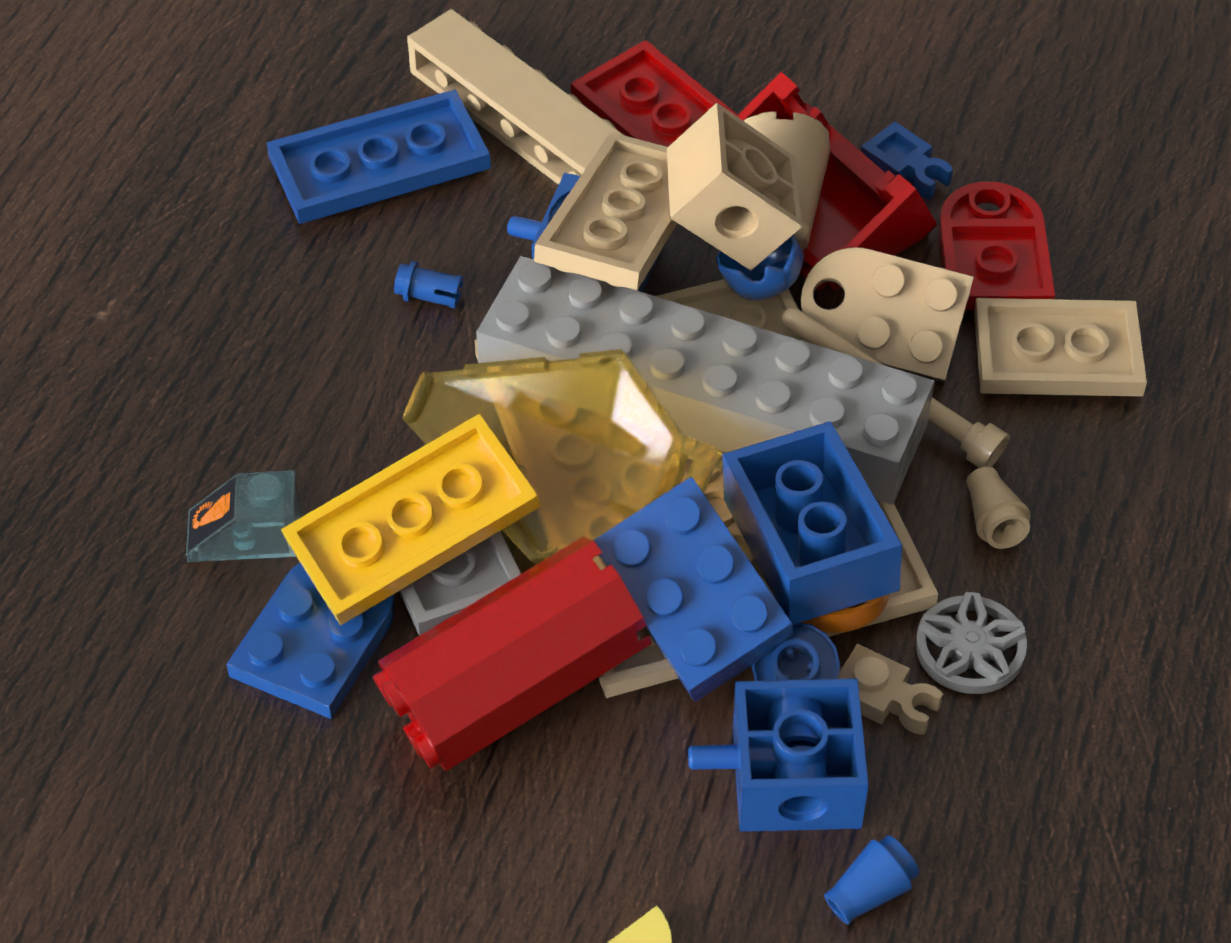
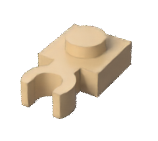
[839,644,943,735]

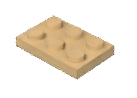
[974,298,1147,396]

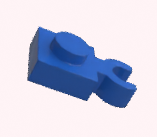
[861,122,953,200]

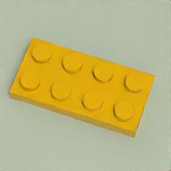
[281,414,541,626]

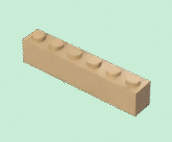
[407,9,623,185]

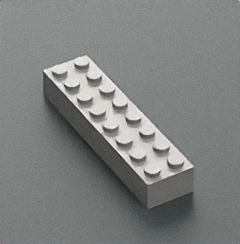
[476,256,934,505]

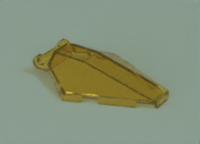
[403,349,725,564]

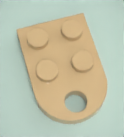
[801,248,974,383]

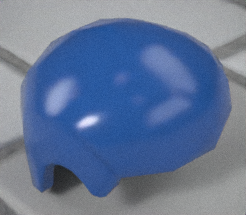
[716,235,804,300]

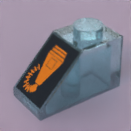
[186,470,302,562]

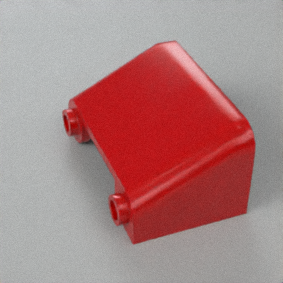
[737,72,937,292]

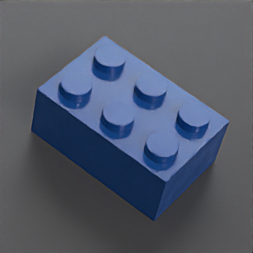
[722,421,902,625]
[593,476,794,702]

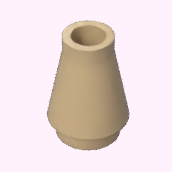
[966,467,1031,549]

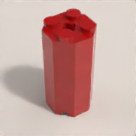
[372,536,652,771]

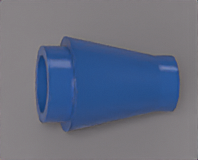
[824,835,920,925]

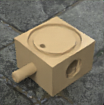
[667,103,810,270]

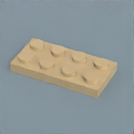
[534,132,678,290]

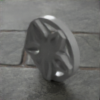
[916,592,1027,694]

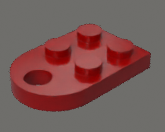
[938,182,1055,310]

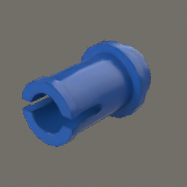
[394,261,464,309]

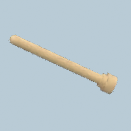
[782,308,1010,468]

